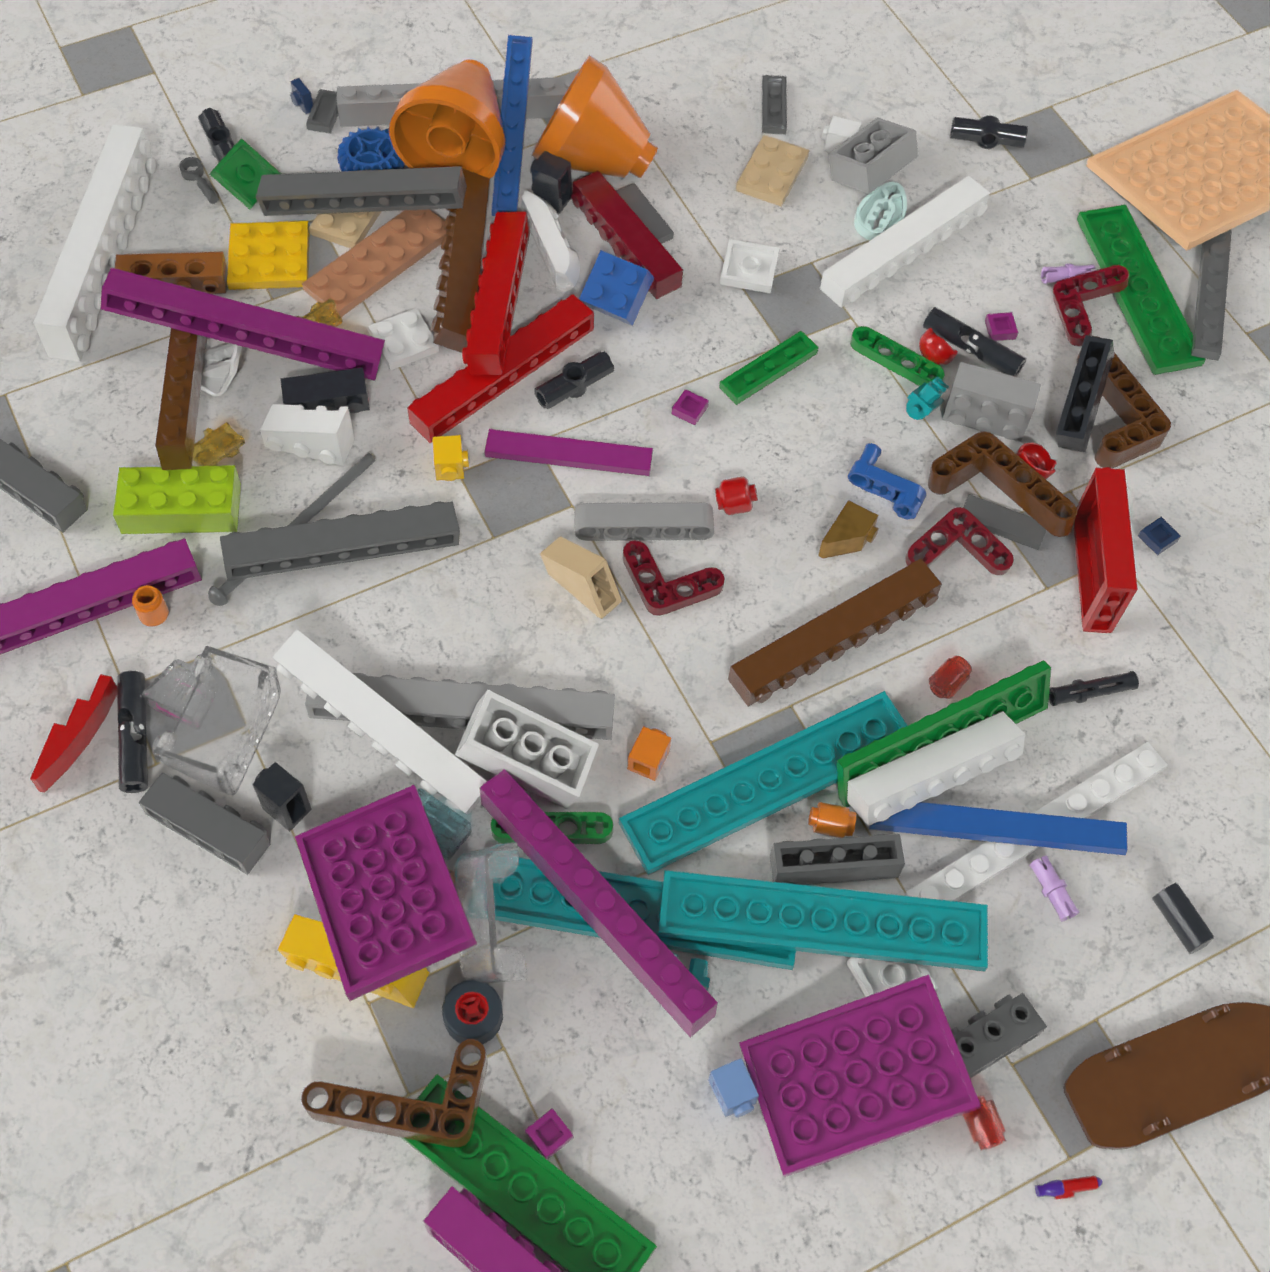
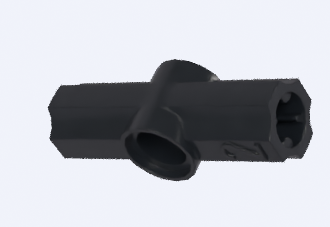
[198,107,235,163]
[950,115,1028,149]
[534,351,614,409]

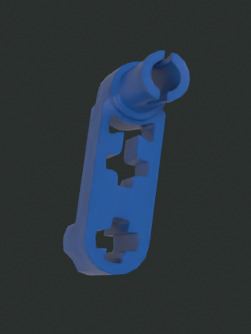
[848,443,926,520]

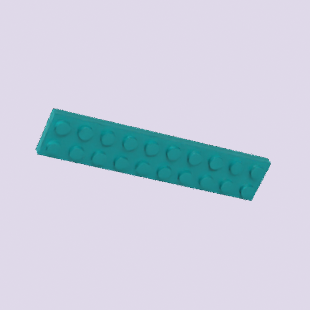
[618,691,908,875]
[472,852,796,970]
[658,870,988,972]

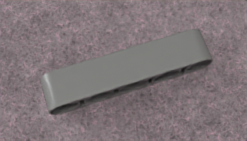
[574,502,714,541]

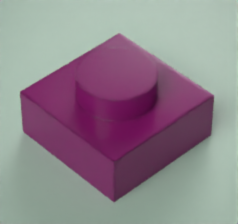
[985,312,1019,341]
[671,389,709,425]
[525,1108,574,1160]

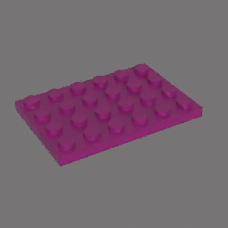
[295,785,477,1001]
[739,974,981,1177]

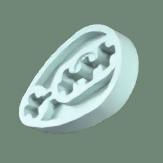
[854,182,907,240]

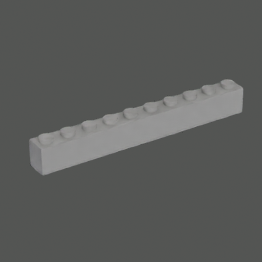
[337,77,575,127]
[305,673,615,740]

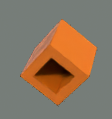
[627,726,671,781]

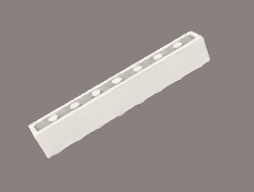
[820,175,990,308]
[272,629,487,815]

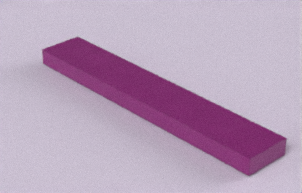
[484,429,653,476]

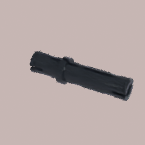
[1049,671,1139,706]

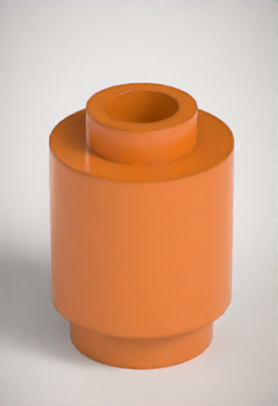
[132,585,169,627]
[808,802,856,838]

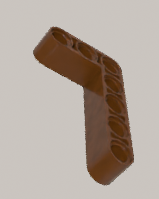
[1077,336,1171,468]
[928,431,1077,537]
[301,1039,488,1147]

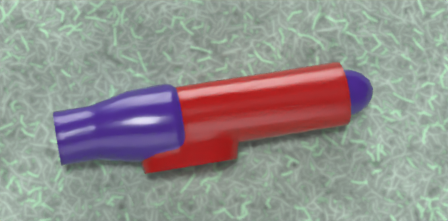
[1035,1175,1103,1199]

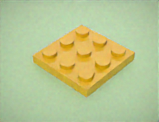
[227,221,309,290]

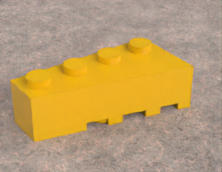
[277,914,430,1008]

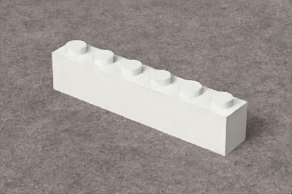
[847,712,1025,826]

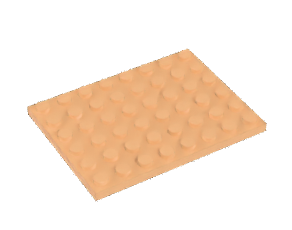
[1086,90,1270,251]

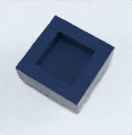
[290,77,313,114]
[1138,517,1181,556]

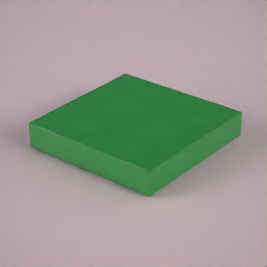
[209,138,281,210]

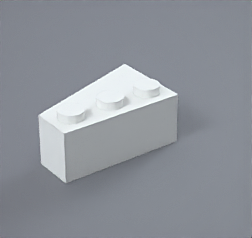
[260,404,355,466]

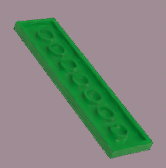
[1077,204,1206,375]
[837,660,1051,807]
[400,1074,657,1272]

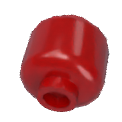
[715,476,758,515]

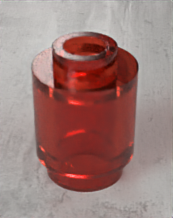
[929,655,972,699]
[962,1096,1006,1151]

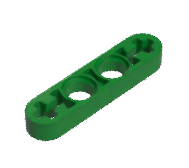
[850,326,945,386]
[491,812,613,844]

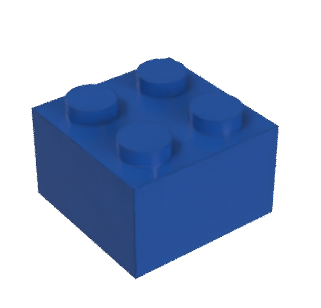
[579,250,654,326]

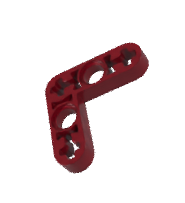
[1053,265,1129,347]
[905,507,1014,575]
[622,540,725,616]

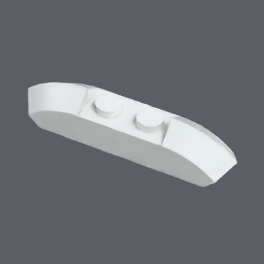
[522,190,580,292]

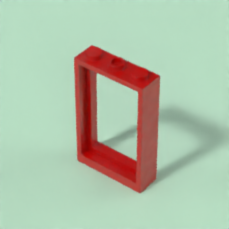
[1074,467,1138,633]

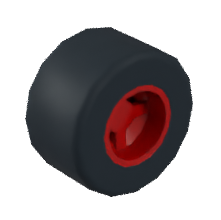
[442,979,503,1044]

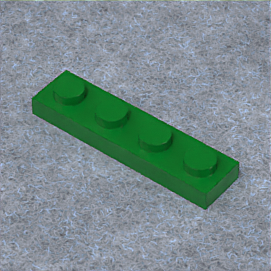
[719,331,819,405]

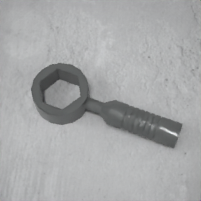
[179,157,219,204]

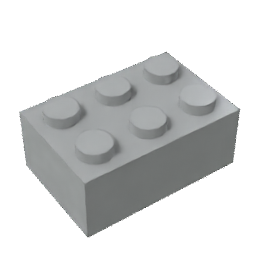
[828,117,918,194]
[942,362,1041,442]

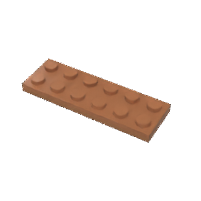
[302,209,446,319]

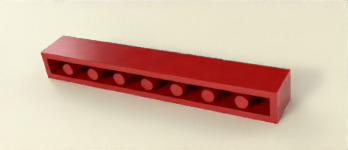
[462,211,530,375]
[407,294,594,444]

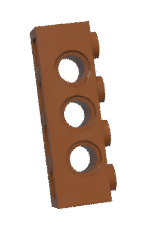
[115,252,228,294]

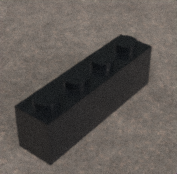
[1056,335,1114,452]

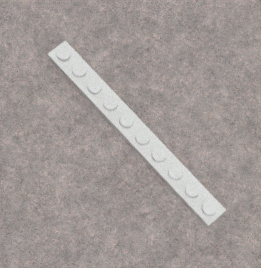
[904,742,1168,901]

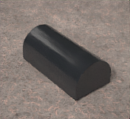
[1152,883,1214,954]

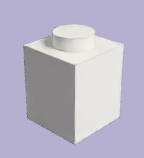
[822,116,861,152]

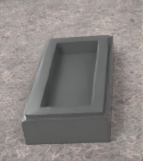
[306,89,339,134]

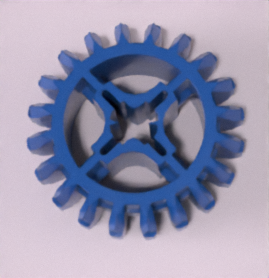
[337,126,405,172]

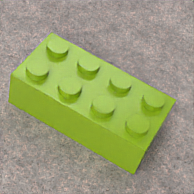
[113,465,241,534]

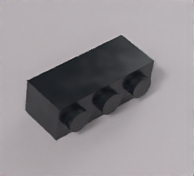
[280,367,370,413]

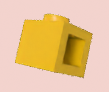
[433,435,469,481]

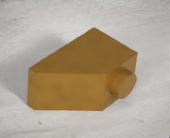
[818,500,879,559]

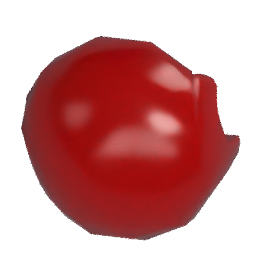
[919,328,958,365]
[1016,442,1057,479]

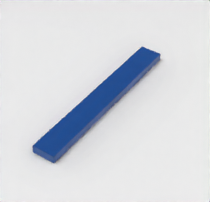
[491,35,533,216]
[869,802,1128,856]

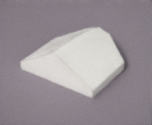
[201,343,242,396]

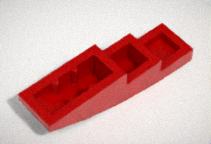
[30,674,117,793]

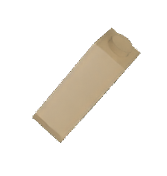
[540,536,622,619]

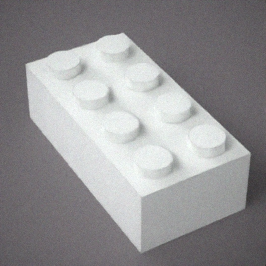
[455,690,599,809]

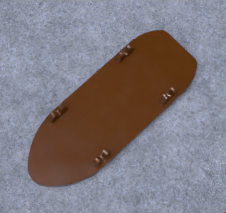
[1063,1002,1270,1150]

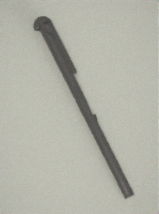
[208,453,375,606]

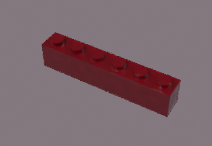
[571,171,683,299]

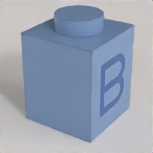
[708,1058,759,1118]

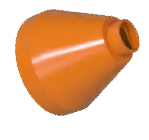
[531,55,658,179]
[389,59,505,179]

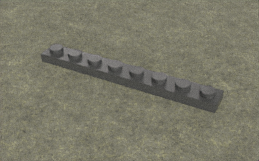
[1191,229,1232,361]

